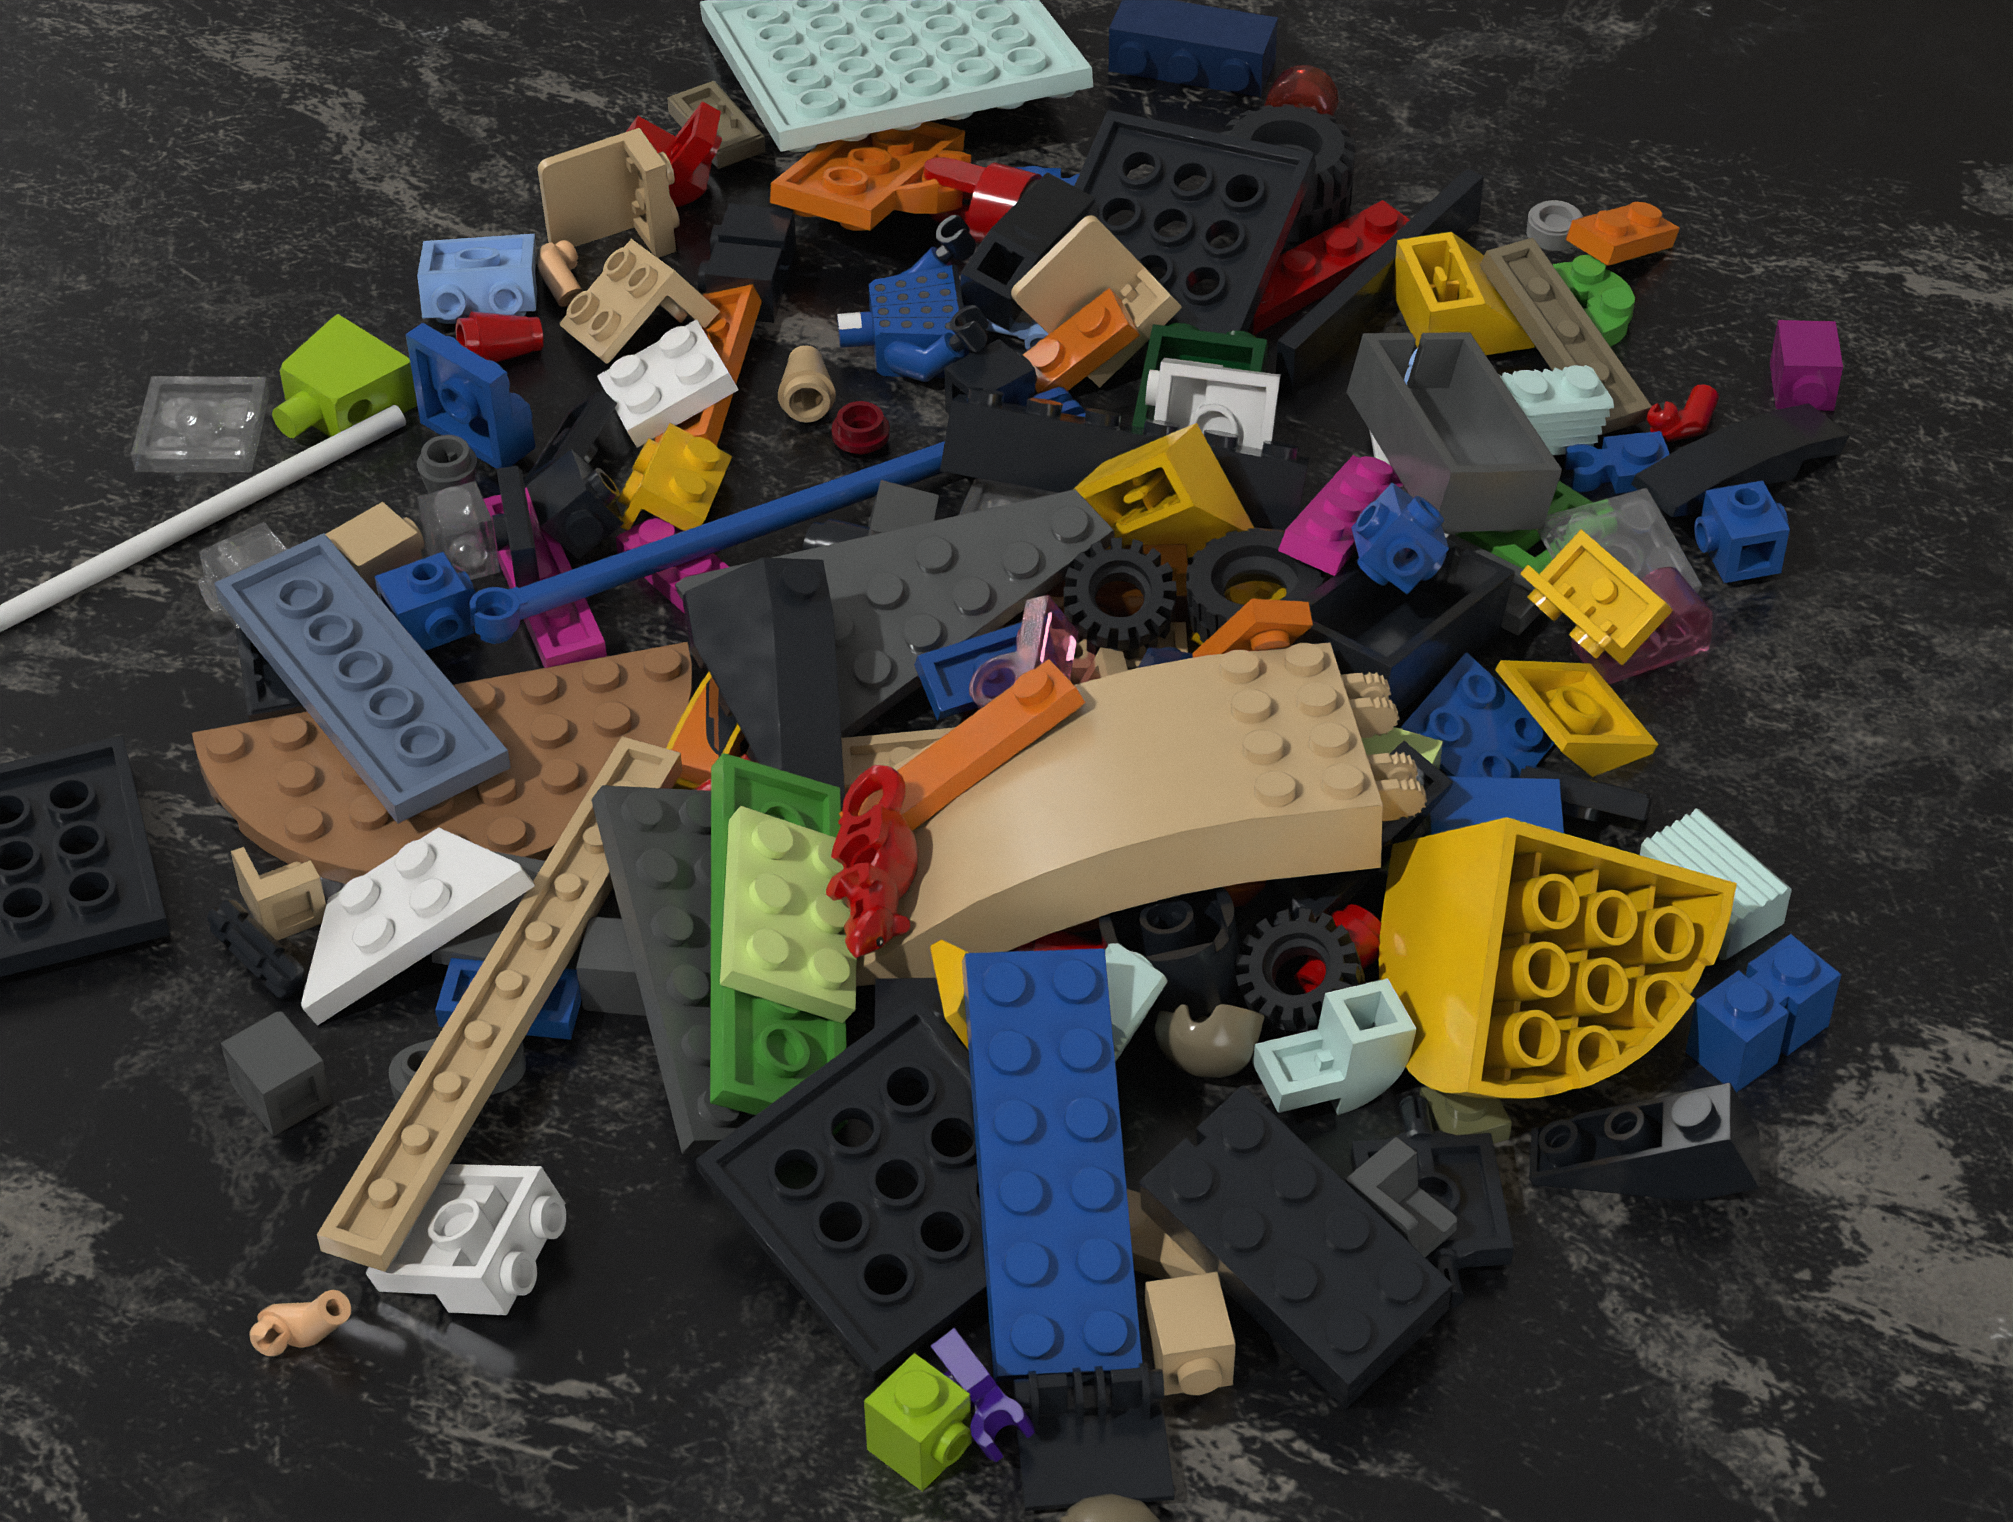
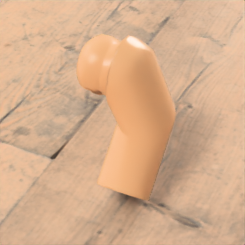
[538,240,583,307]
[250,1290,351,1356]

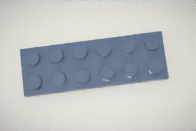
[214,533,511,824]

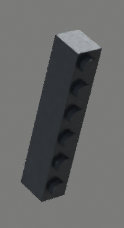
[940,387,1310,534]

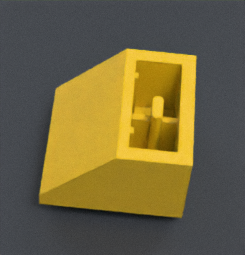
[1392,232,1535,355]
[1073,423,1254,558]

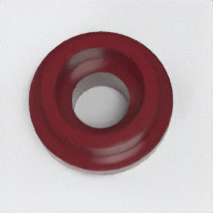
[832,401,890,455]

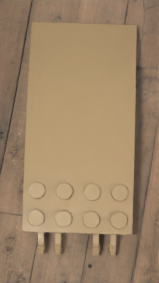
[845,643,1427,987]

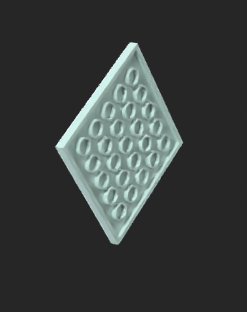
[700,0,1093,152]

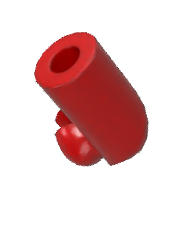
[1647,384,1719,443]

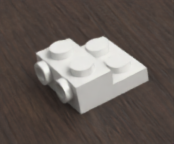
[1145,358,1281,449]
[366,1164,566,1315]

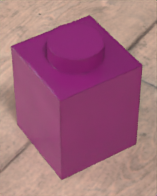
[1770,320,1843,411]

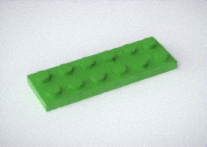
[710,753,848,1135]

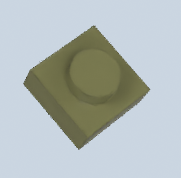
[1419,1086,1512,1144]

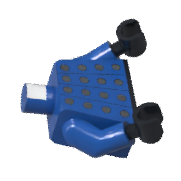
[837,215,989,382]

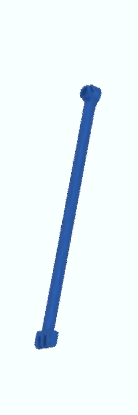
[469,387,1086,644]

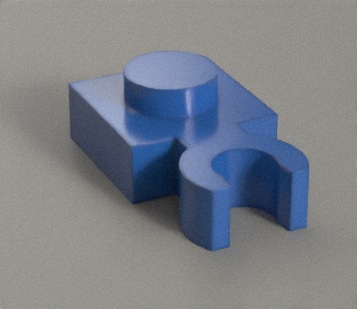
[1564,431,1670,494]

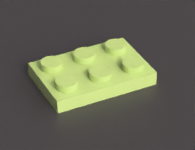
[720,806,857,1023]

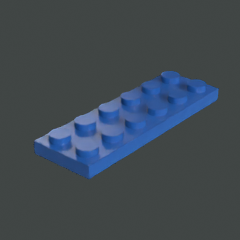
[962,949,1142,1382]

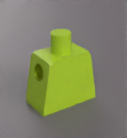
[272,314,417,438]

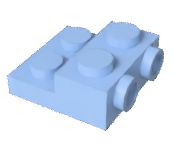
[417,234,537,324]

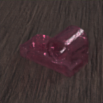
[1571,566,1713,685]
[969,595,1078,709]

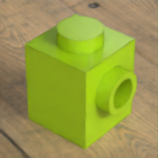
[864,1353,972,1492]

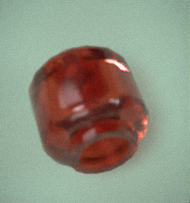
[1264,65,1339,117]

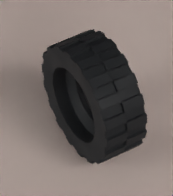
[1186,528,1324,643]

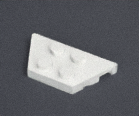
[301,827,535,1026]

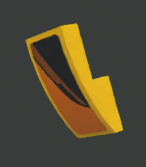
[666,672,745,790]

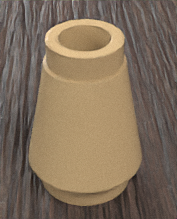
[778,346,836,422]

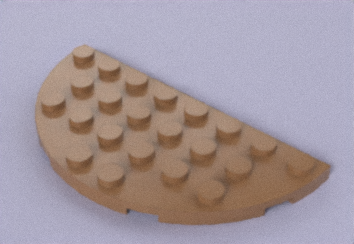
[192,642,693,884]

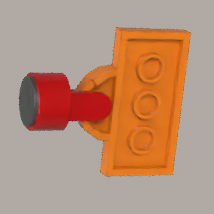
[770,121,1042,245]

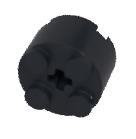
[1099,887,1241,1029]

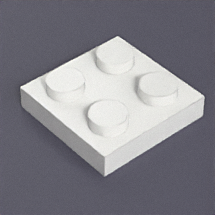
[597,319,738,448]

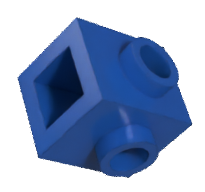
[1694,481,1790,583]
[1351,482,1449,594]
[374,552,475,651]

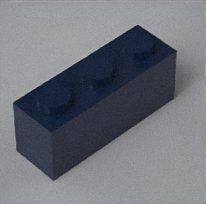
[1108,0,1278,97]

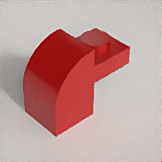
[626,101,722,207]

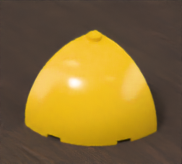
[1379,817,1737,1099]

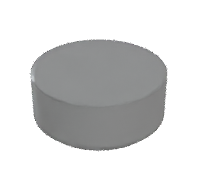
[1526,200,1583,251]

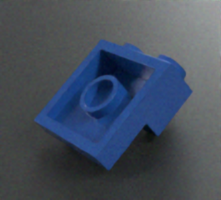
[406,323,536,469]

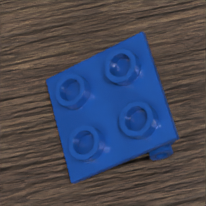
[1400,652,1554,778]

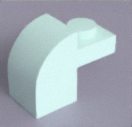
[1251,978,1416,1115]

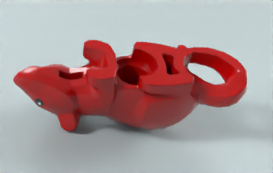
[826,765,918,958]

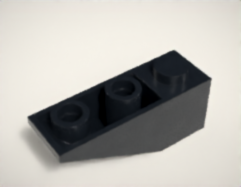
[961,172,1095,331]
[1529,1083,1760,1201]

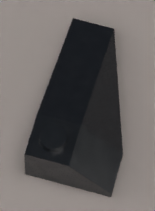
[682,557,845,811]

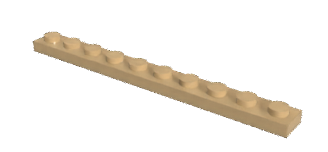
[317,736,683,1272]

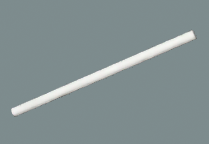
[0,405,406,632]

